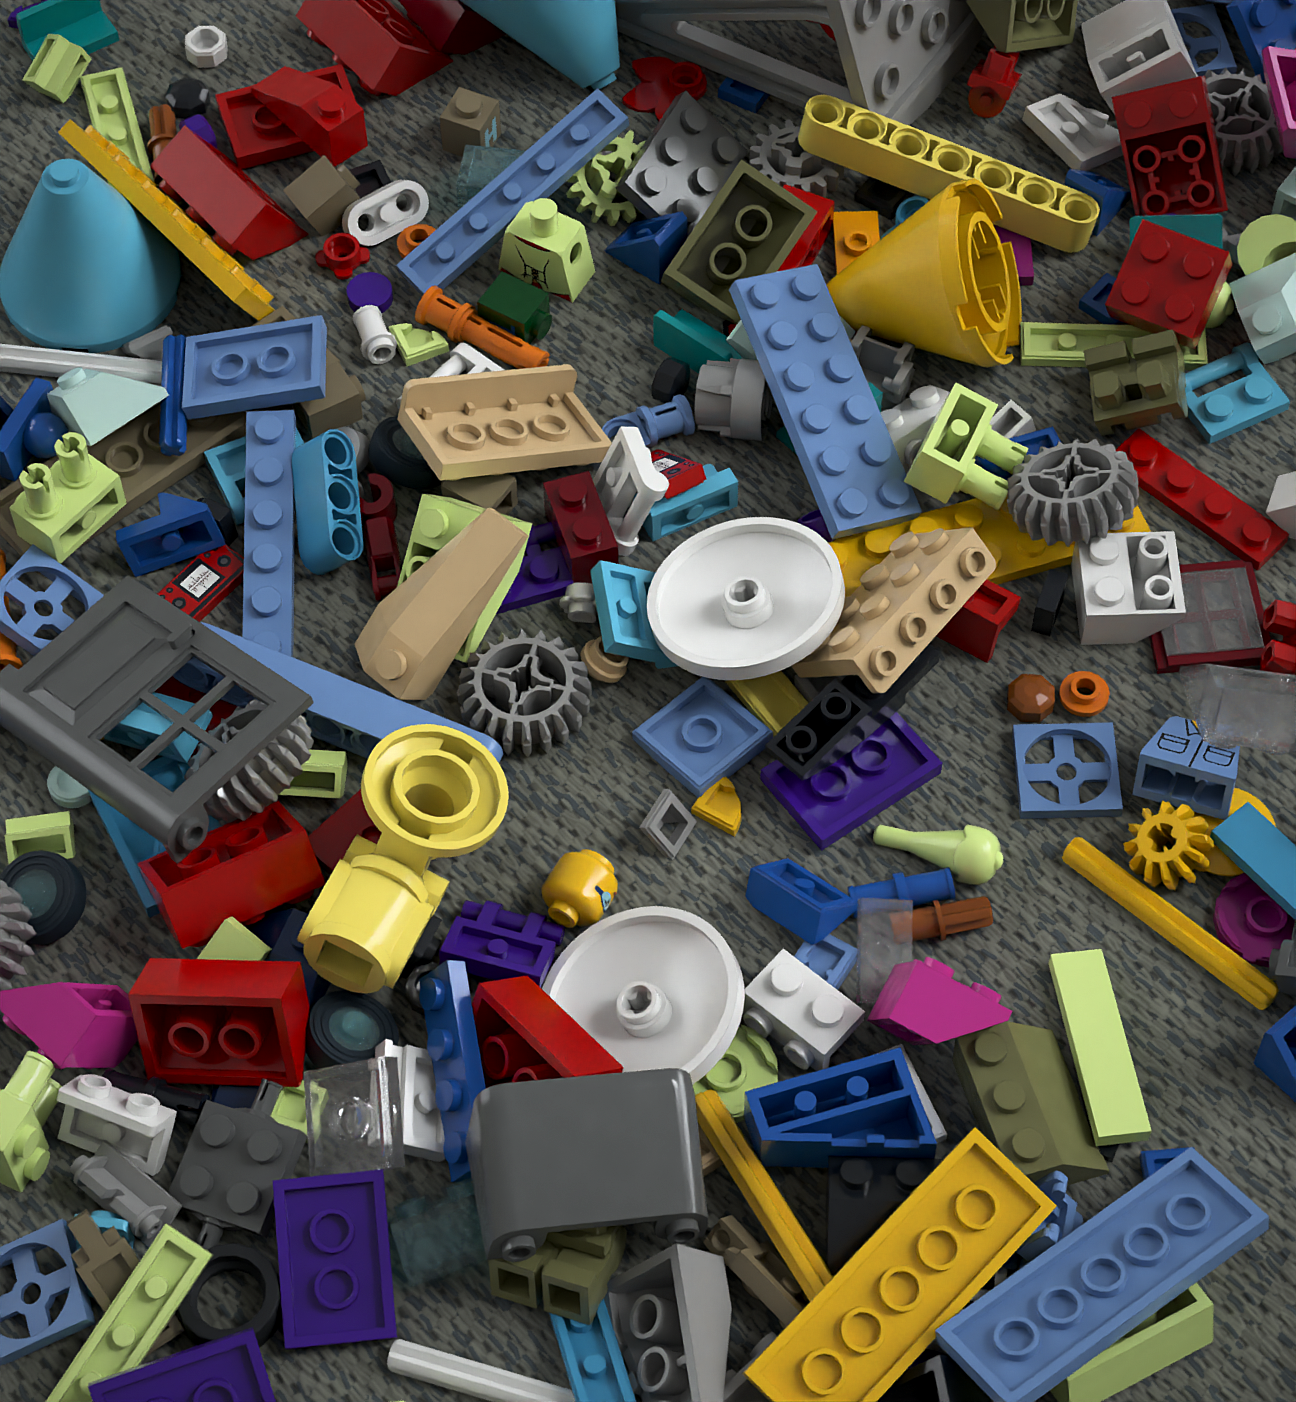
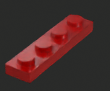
[1116,428,1289,571]

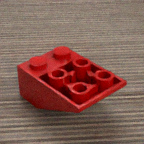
[1111,76,1228,216]

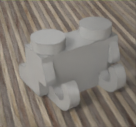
[849,325,915,409]

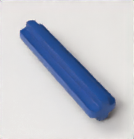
[159,334,187,457]

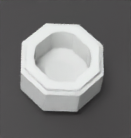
[185,26,228,68]

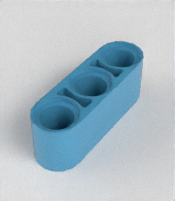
[291,429,363,575]

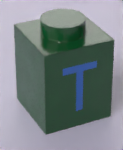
[477,271,552,344]

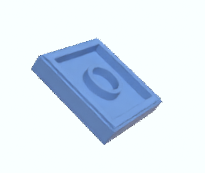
[632,677,773,798]

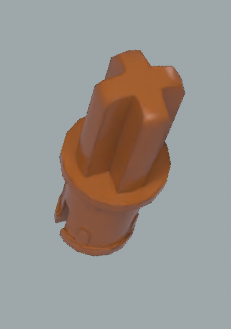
[147,104,177,185]
[887,896,993,946]

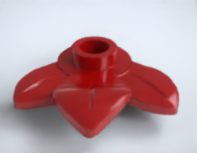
[622,57,707,122]

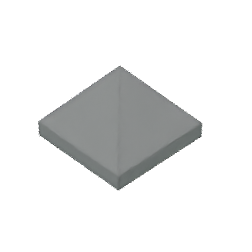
[121,325,173,361]
[639,789,697,860]

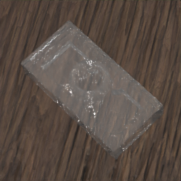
[856,898,913,1005]

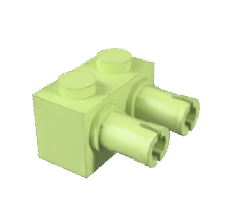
[903,382,1029,510]
[9,432,127,564]
[0,1051,62,1193]

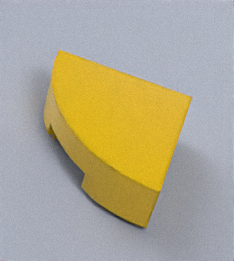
[691,777,742,837]

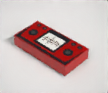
[650,449,707,499]
[157,544,244,622]

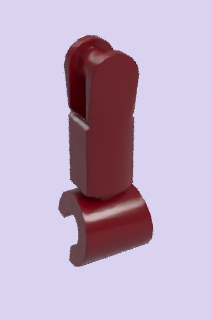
[359,473,402,602]

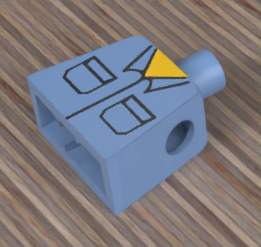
[1132,716,1241,820]

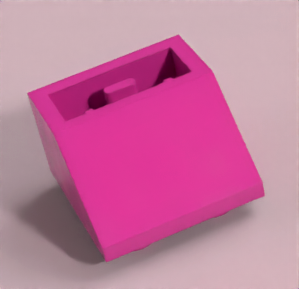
[867,957,1012,1045]
[0,982,138,1070]

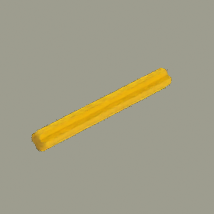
[1062,837,1279,1010]
[695,1089,833,1302]

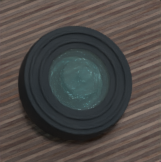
[368,416,442,489]
[0,850,87,945]
[305,990,399,1083]

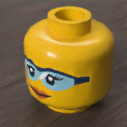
[542,849,618,928]

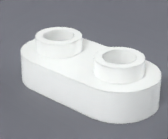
[342,180,429,246]

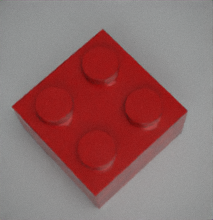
[1105,219,1232,350]

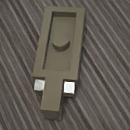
[67,1209,185,1356]
[703,1215,809,1329]

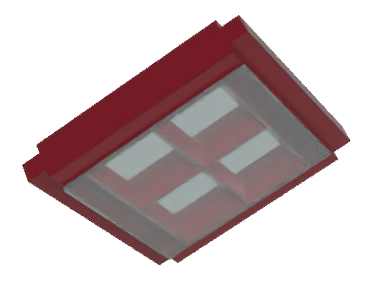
[1149,560,1271,674]

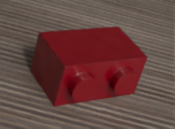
[543,471,619,584]

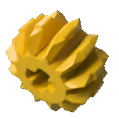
[1123,800,1214,891]

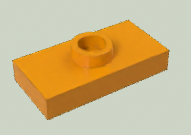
[833,211,880,275]

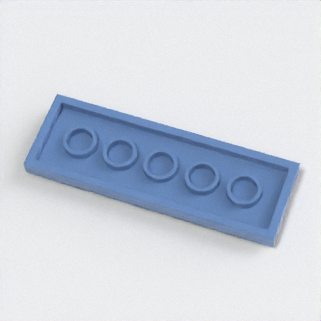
[729,264,922,540]
[935,1147,1269,1402]

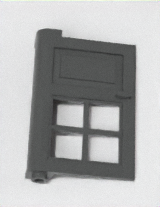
[0,575,314,864]

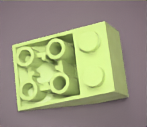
[397,494,532,663]

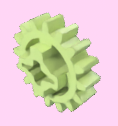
[566,130,646,226]

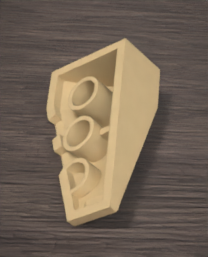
[354,508,529,700]

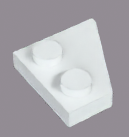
[1022,93,1123,171]

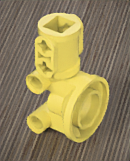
[297,724,509,994]

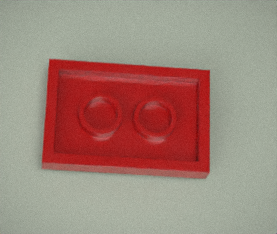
[215,64,357,169]

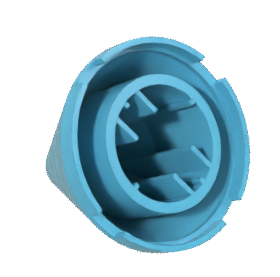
[460,0,620,91]
[0,159,182,353]

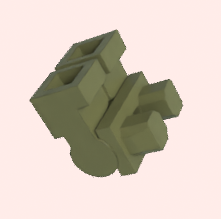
[1083,329,1188,436]
[488,1225,627,1325]

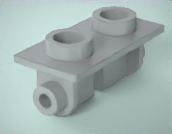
[70,1140,183,1247]

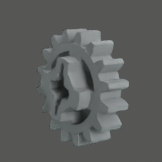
[749,119,845,198]

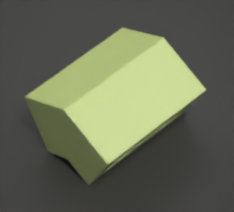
[22,34,92,103]
[279,749,348,798]
[4,811,76,864]

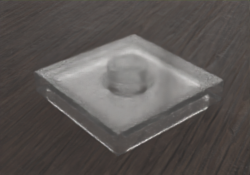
[303,1056,405,1176]

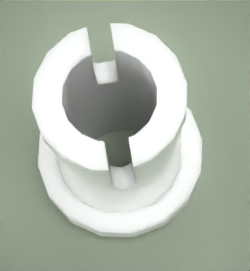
[352,305,397,364]

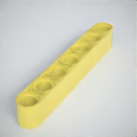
[798,94,1099,253]

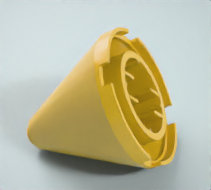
[826,179,1022,368]

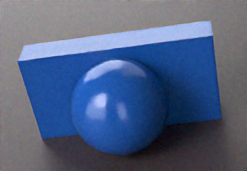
[0,377,68,481]

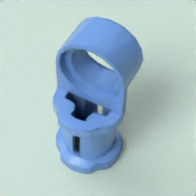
[602,394,695,448]

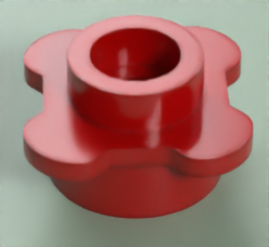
[316,233,370,280]

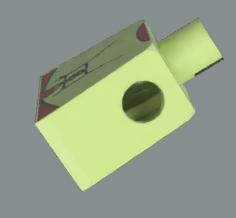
[498,198,595,303]

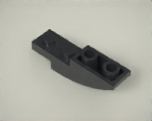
[765,644,940,781]

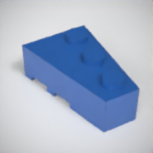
[744,1047,937,1168]

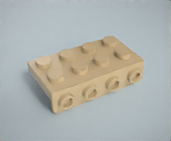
[397,364,612,480]
[792,527,996,693]

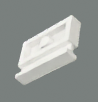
[371,1039,446,1161]

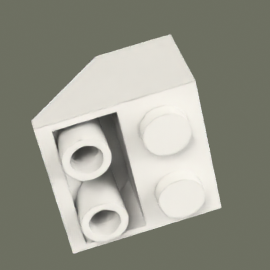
[1071,531,1186,645]

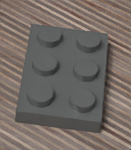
[615,90,748,238]

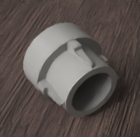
[694,358,773,442]

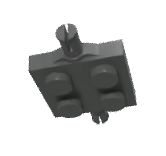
[168,1079,308,1250]

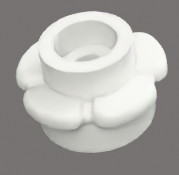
[559,583,598,623]

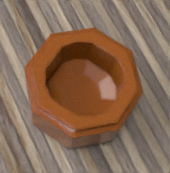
[1007,674,1055,723]

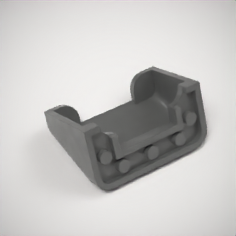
[465,1068,708,1262]

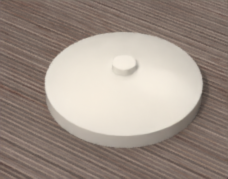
[647,517,845,680]
[542,906,745,1084]

